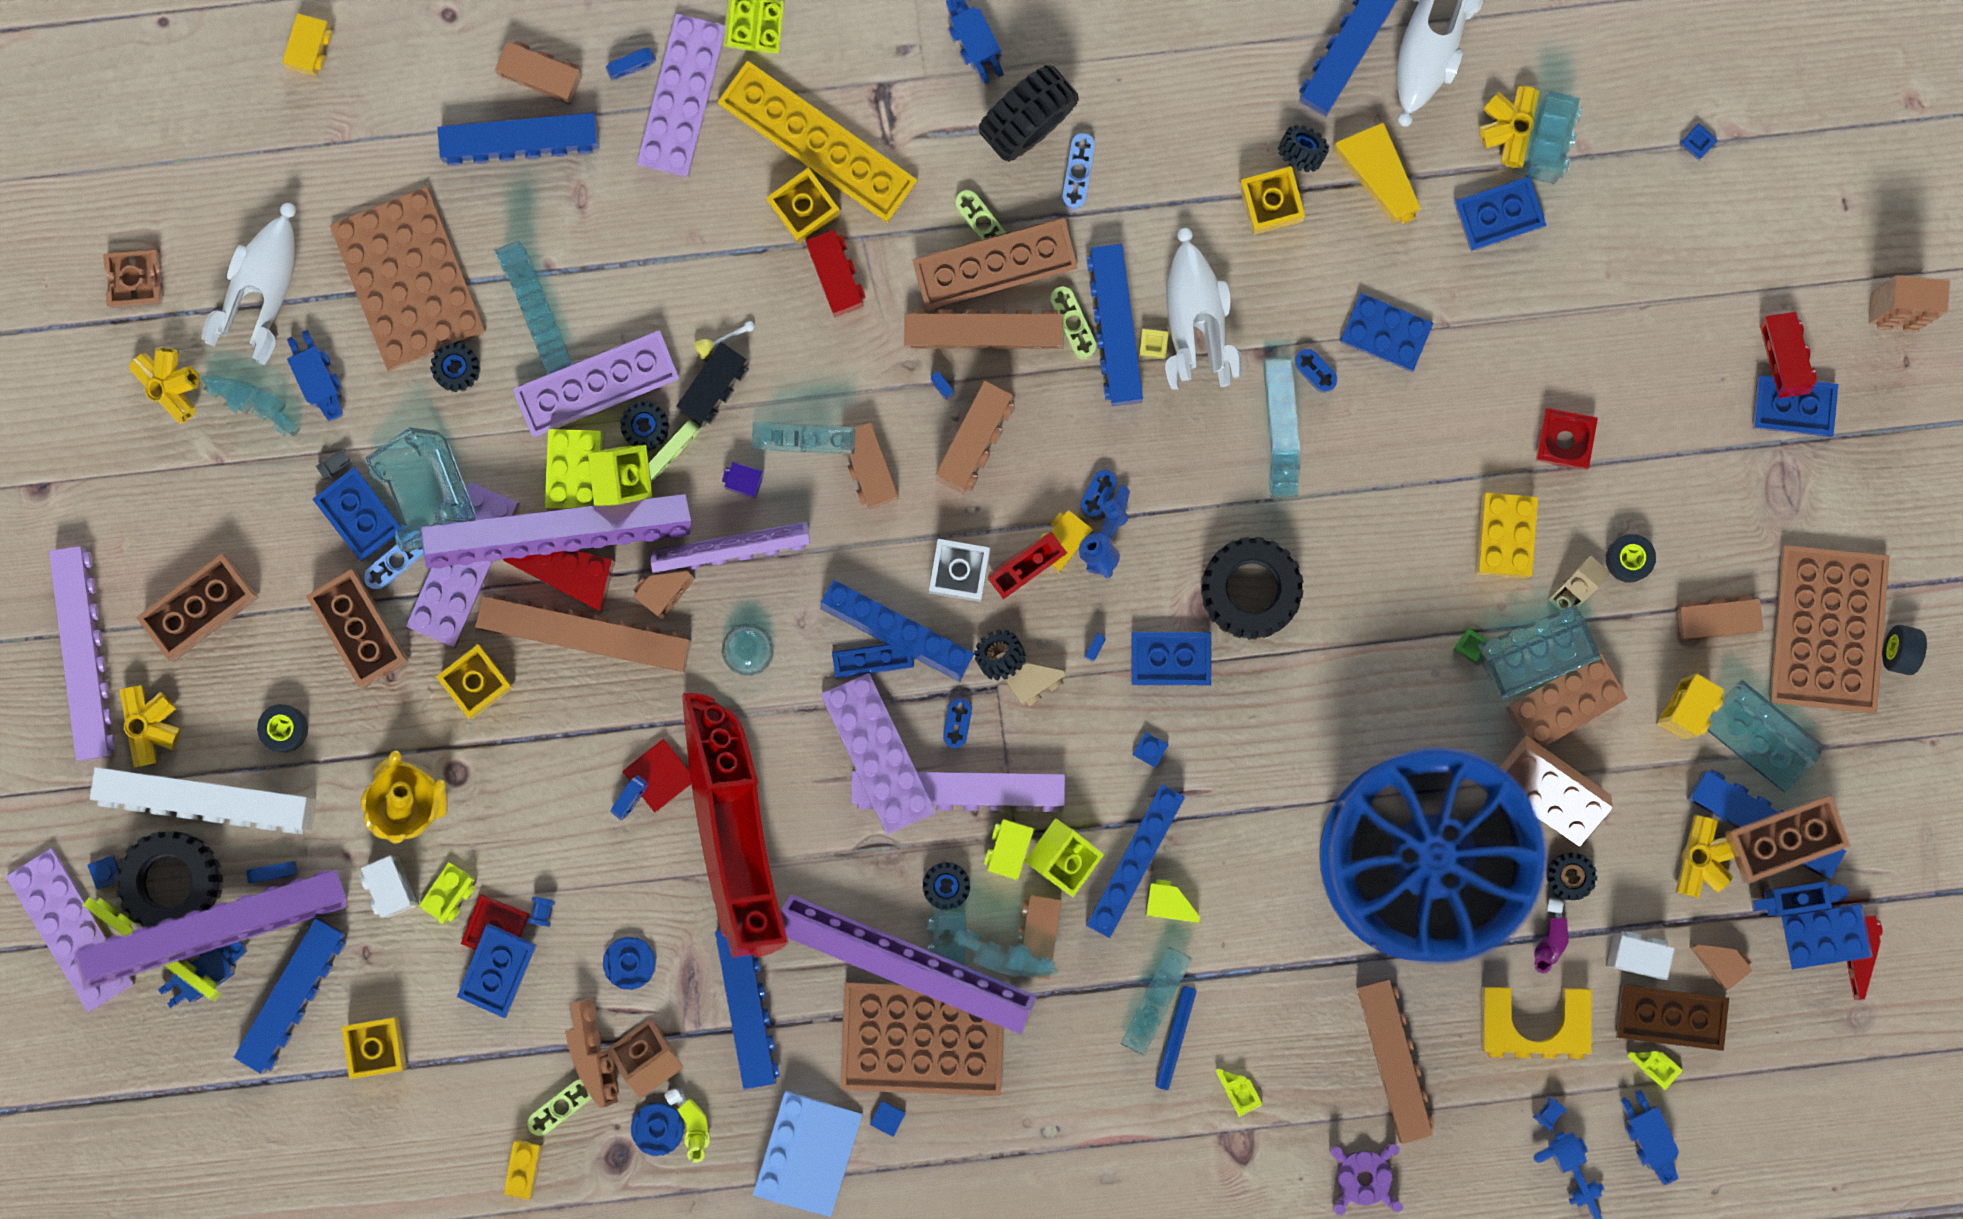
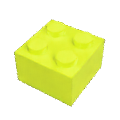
[588,445,652,506]
[1024,818,1104,897]
[984,819,1034,881]

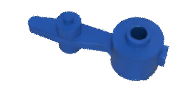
[1079,485,1130,578]
[1534,1131,1605,1219]

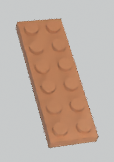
[912,217,1078,310]

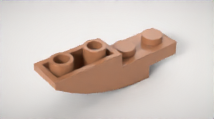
[565,998,618,1108]

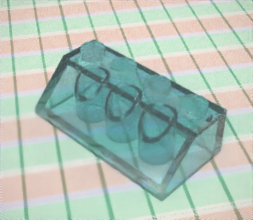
[1478,605,1601,699]
[1707,679,1825,793]

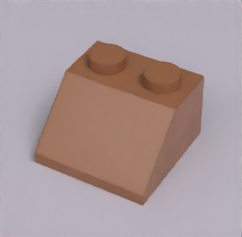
[633,571,695,620]
[607,1018,684,1099]

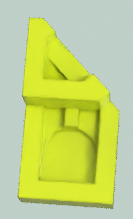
[1627,1051,1683,1091]
[1215,1069,1263,1117]

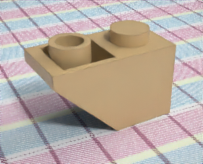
[1548,555,1610,618]
[1005,663,1066,706]

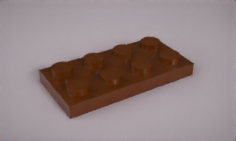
[1616,985,1729,1051]

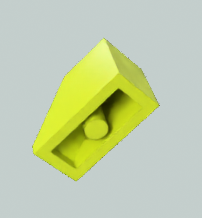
[1146,879,1200,923]

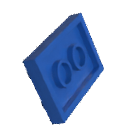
[1454,176,1547,252]
[1340,293,1433,372]
[1753,375,1838,437]
[313,467,403,562]
[1131,632,1211,686]
[1782,904,1873,969]
[457,924,537,1018]

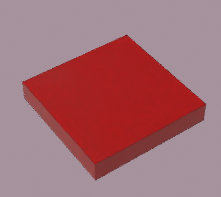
[622,738,691,813]
[460,894,530,950]

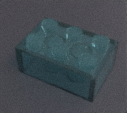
[1524,91,1582,184]

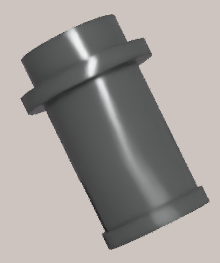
[316,449,351,479]

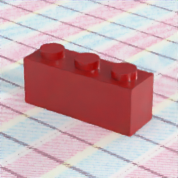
[805,229,866,318]
[1760,312,1817,399]

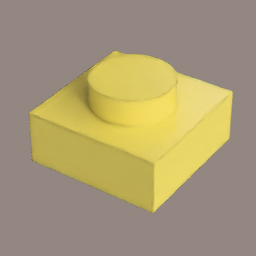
[1139,329,1168,359]

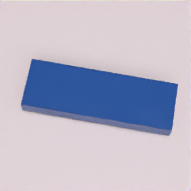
[832,644,914,679]

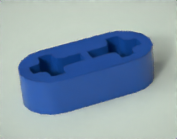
[605,48,656,80]
[1294,349,1338,393]
[1080,470,1116,518]
[943,699,972,749]
[610,775,649,821]
[246,861,298,884]

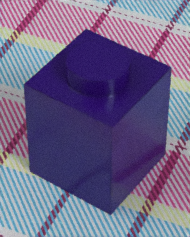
[722,462,764,499]

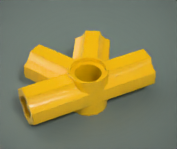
[1479,86,1540,168]
[128,347,201,424]
[119,685,181,768]
[1675,815,1734,898]

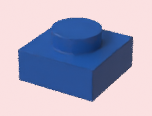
[1133,732,1168,768]
[87,855,120,890]

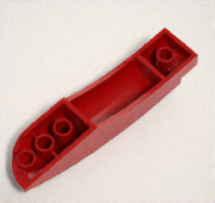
[682,693,788,958]

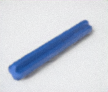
[1155,986,1196,1090]

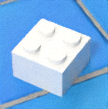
[929,539,990,602]
[360,856,419,918]
[1606,931,1675,980]

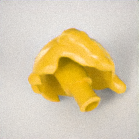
[361,751,448,844]

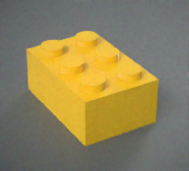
[1475,493,1538,579]
[1656,674,1725,740]

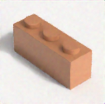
[495,41,582,104]
[838,422,898,510]
[1676,595,1764,641]
[1014,895,1062,980]

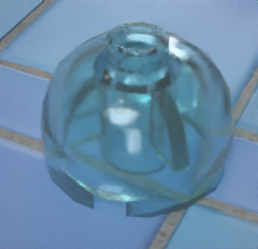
[721,623,774,676]

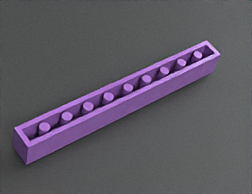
[421,494,691,569]
[75,870,347,990]
[781,894,1037,1034]

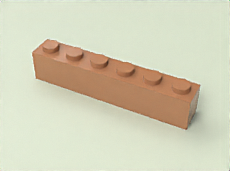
[904,309,1064,349]
[1356,979,1435,1144]

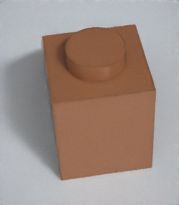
[1690,944,1753,990]

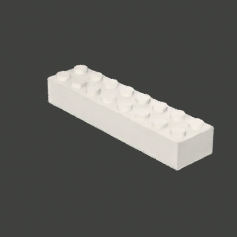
[90,768,316,835]

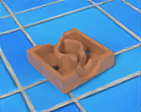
[103,250,162,308]

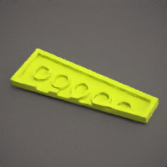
[83,897,222,1002]

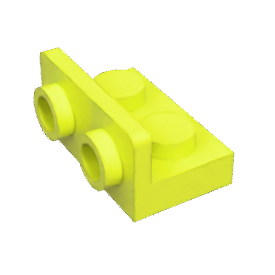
[419,862,476,924]

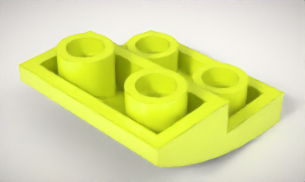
[723,0,784,54]

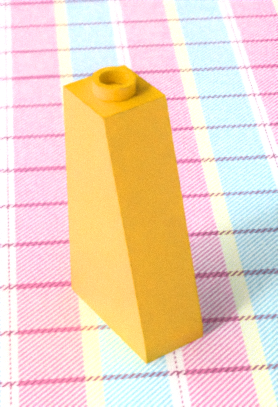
[1333,123,1421,224]

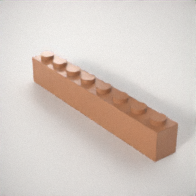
[475,593,691,673]

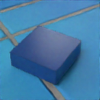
[1680,123,1718,161]
[930,371,954,400]
[1084,633,1106,662]
[870,1101,906,1137]

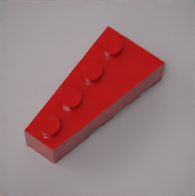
[503,551,615,613]

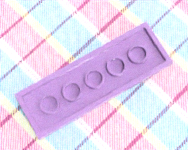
[637,14,725,178]
[513,330,680,438]
[406,482,519,648]
[651,522,810,574]
[821,673,935,835]
[5,848,135,1012]

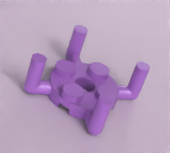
[1329,1143,1403,1215]

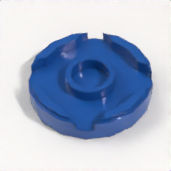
[603,937,656,990]
[631,1102,684,1156]

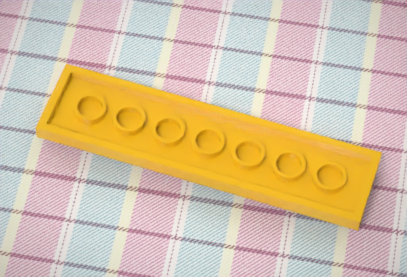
[717,60,918,224]

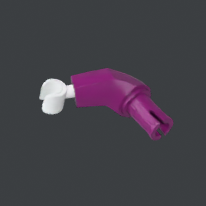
[1534,898,1569,973]

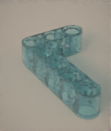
[494,240,573,374]
[1264,356,1301,498]

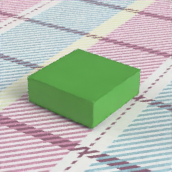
[1453,627,1490,664]

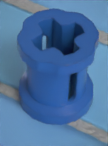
[527,896,555,927]
[1532,1096,1567,1132]

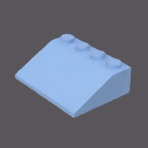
[753,1090,863,1217]

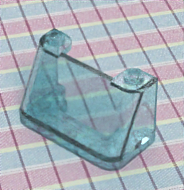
[365,427,476,552]

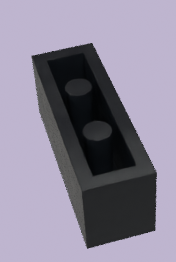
[676,342,749,427]

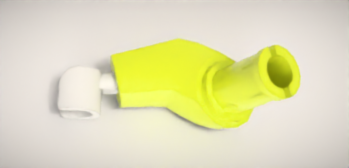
[665,1087,709,1162]

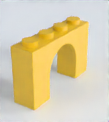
[1481,987,1592,1059]

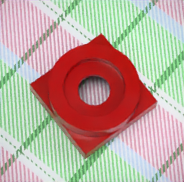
[1536,408,1598,470]

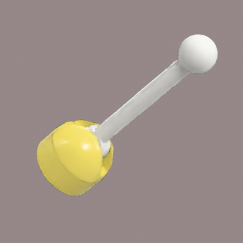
[694,321,755,362]

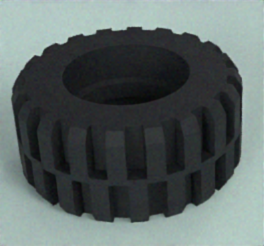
[979,65,1079,162]
[1201,537,1304,640]
[114,831,223,929]

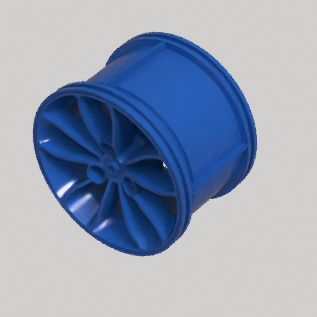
[1319,748,1546,963]

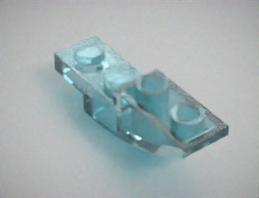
[200,376,300,437]
[752,422,855,454]
[953,928,1058,977]
[1120,946,1192,1055]

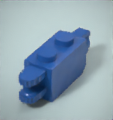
[946,0,1004,85]
[287,330,344,422]
[1751,881,1849,916]
[158,941,248,1009]
[1620,1090,1679,1185]

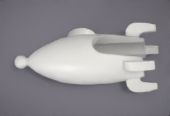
[1397,0,1484,127]
[201,203,296,365]
[1165,228,1242,390]

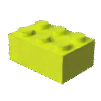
[545,429,604,511]

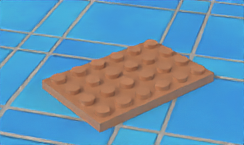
[329,186,486,371]
[1769,545,1890,714]
[841,982,1003,1096]

